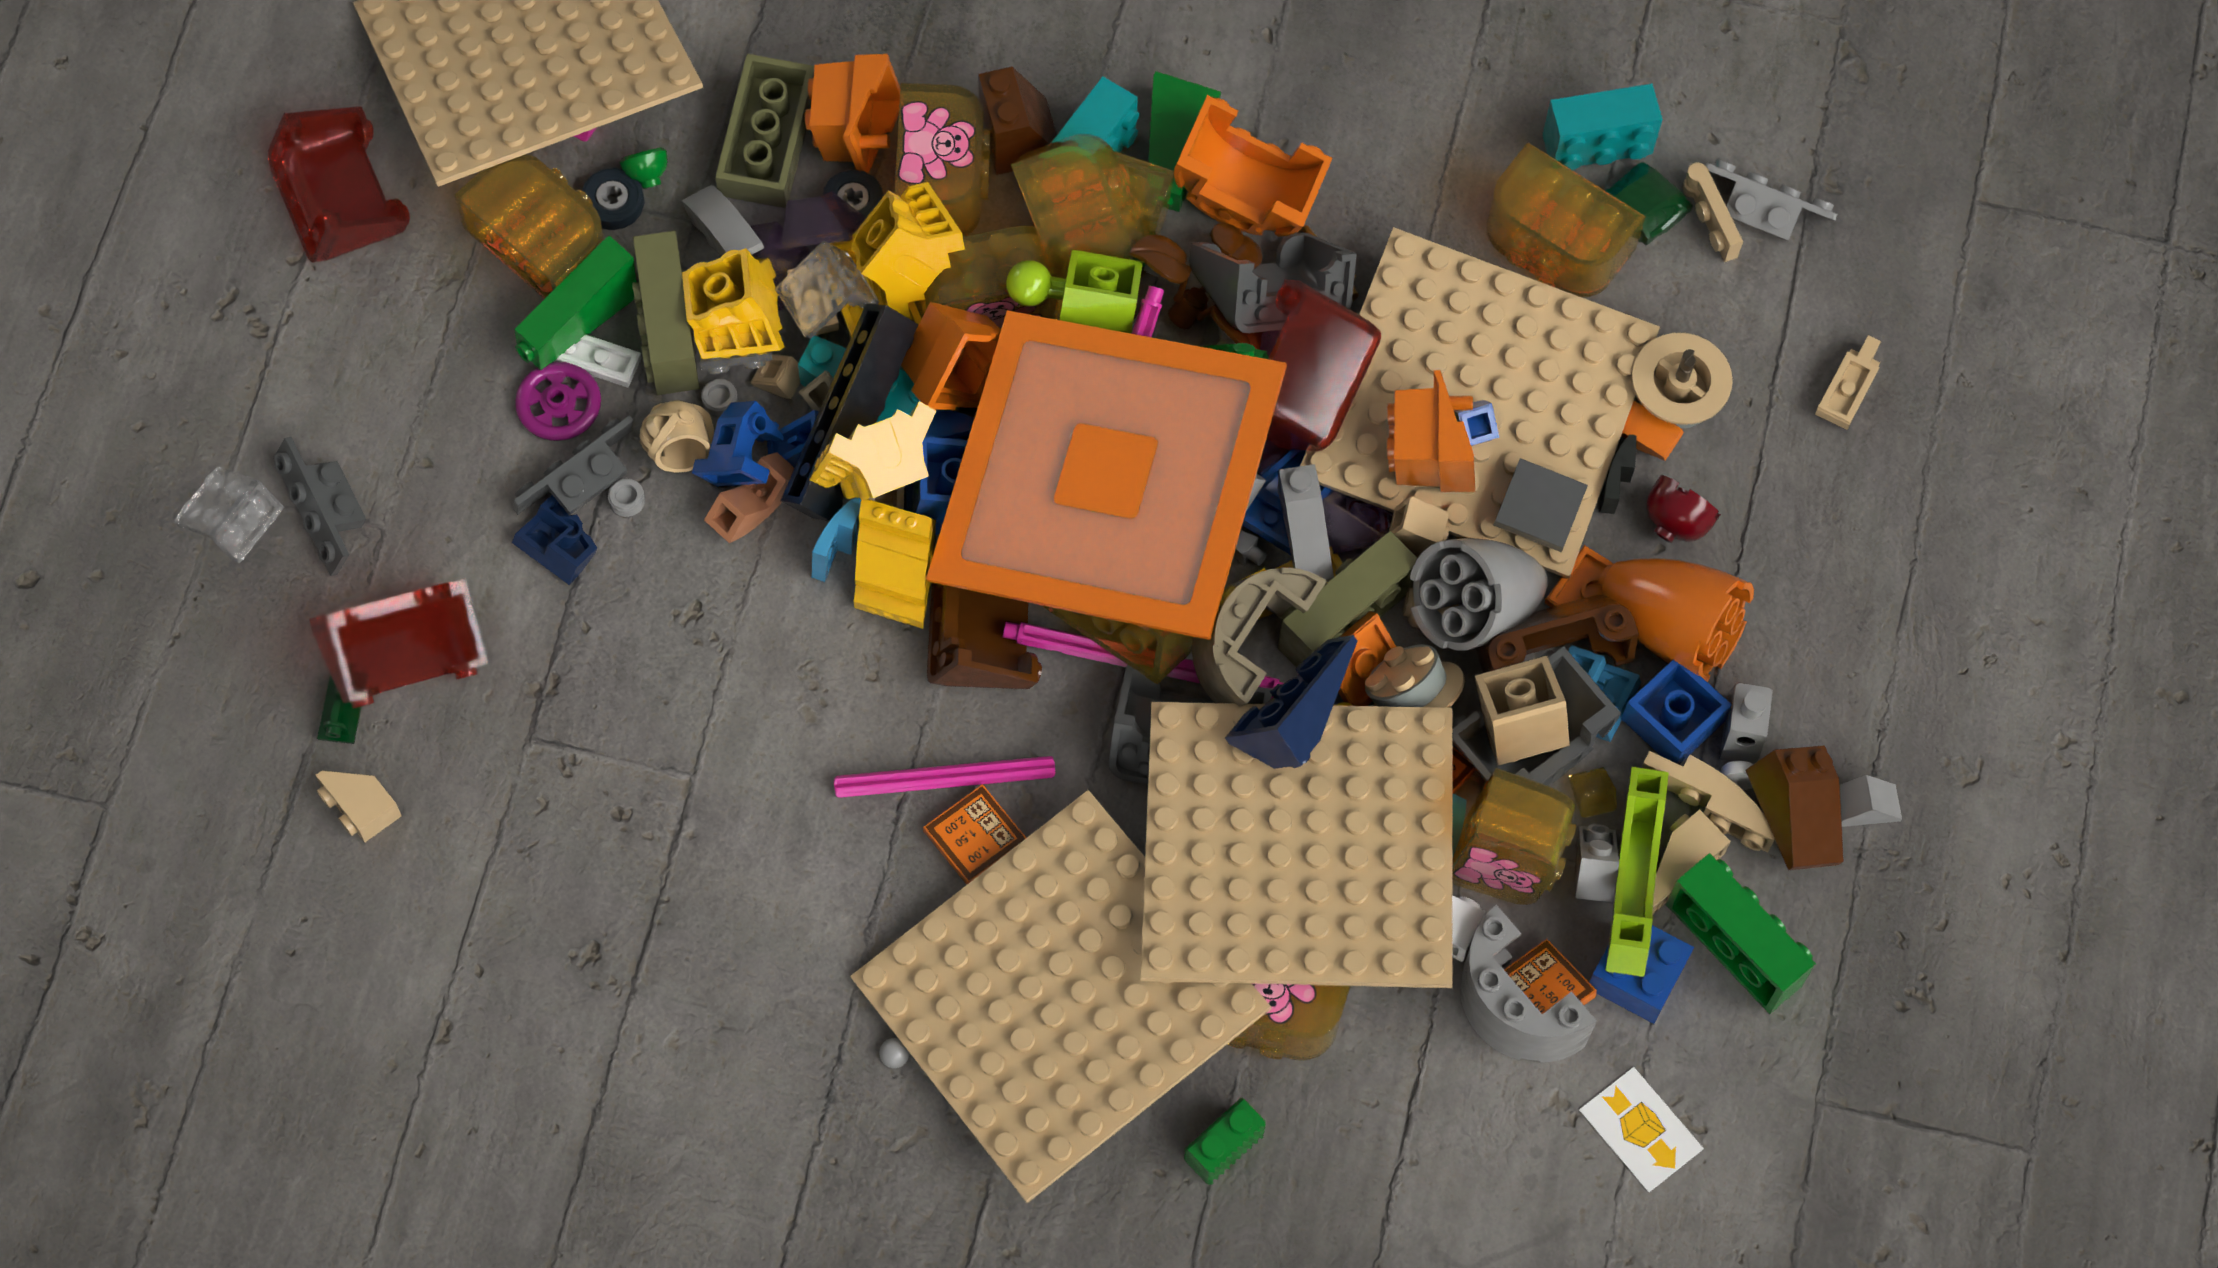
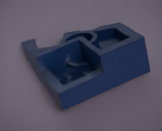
[512,495,597,585]

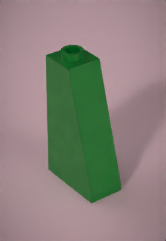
[1146,71,1221,212]
[514,235,636,370]

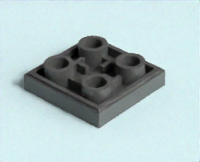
[1493,458,1588,552]

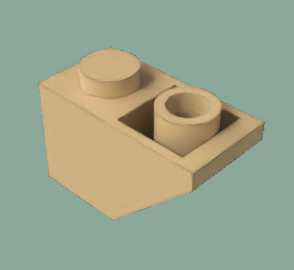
[1389,496,1450,558]
[316,771,401,842]

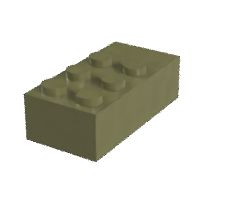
[715,54,814,208]
[632,231,700,395]
[1278,531,1418,667]

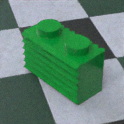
[1184,1097,1266,1184]

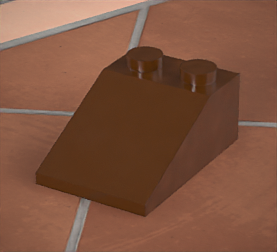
[1745,745,1844,871]

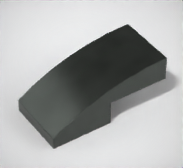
[1600,434,1637,514]

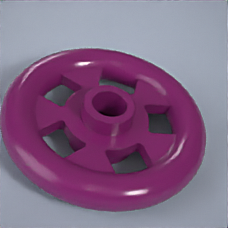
[515,362,601,441]

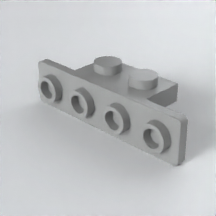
[1705,159,1838,240]

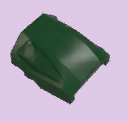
[1596,161,1693,246]

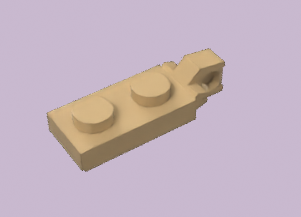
[1815,335,1881,430]

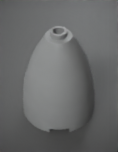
[1410,538,1548,650]

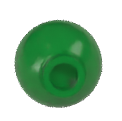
[619,147,668,189]

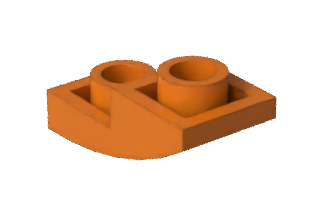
[1621,401,1684,461]

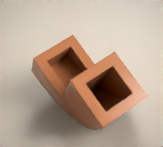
[704,452,794,543]

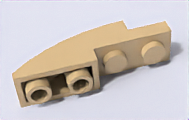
[1642,751,1775,852]

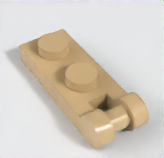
[1682,163,1743,262]

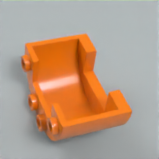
[1174,95,1333,237]

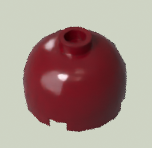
[1647,475,1721,543]

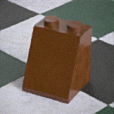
[978,66,1057,175]

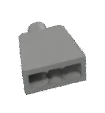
[1719,683,1773,764]

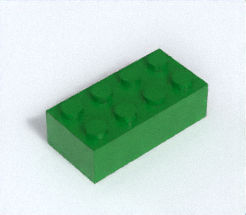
[1665,853,1816,1014]

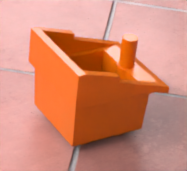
[805,54,904,174]
[901,302,1001,410]
[1387,370,1475,492]

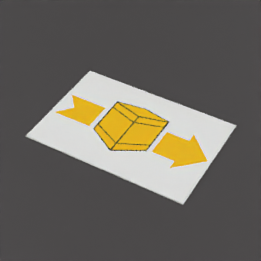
[1579,1067,1704,1192]

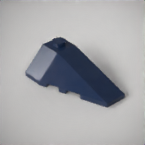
[1225,635,1358,769]

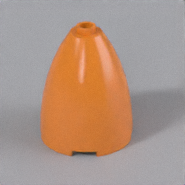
[1599,558,1754,682]

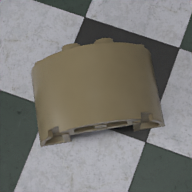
[1192,567,1327,706]

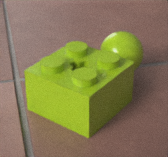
[1006,250,1143,333]

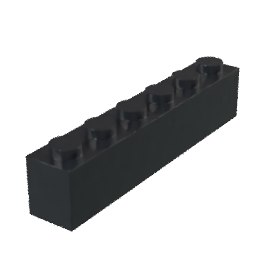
[780,303,918,522]

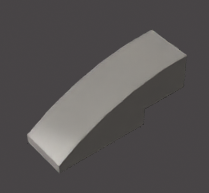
[682,184,764,255]

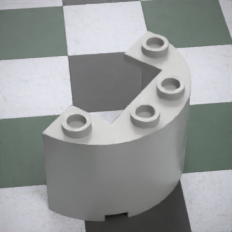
[1460,904,1597,1063]

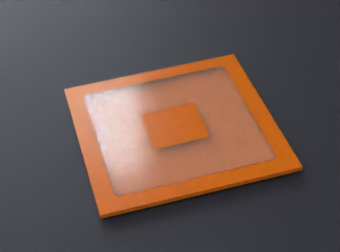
[926,310,1287,640]

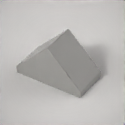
[1840,775,1902,827]

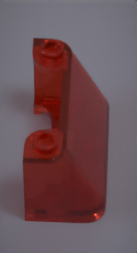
[268,106,410,262]
[1267,279,1381,451]
[309,578,488,708]

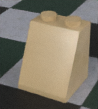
[1475,656,1570,766]

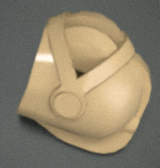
[640,400,714,473]

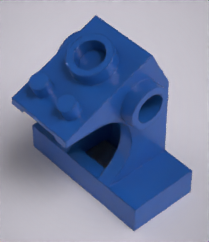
[692,401,785,486]

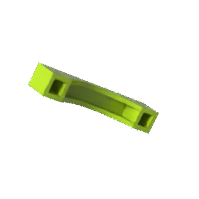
[1606,767,1669,977]

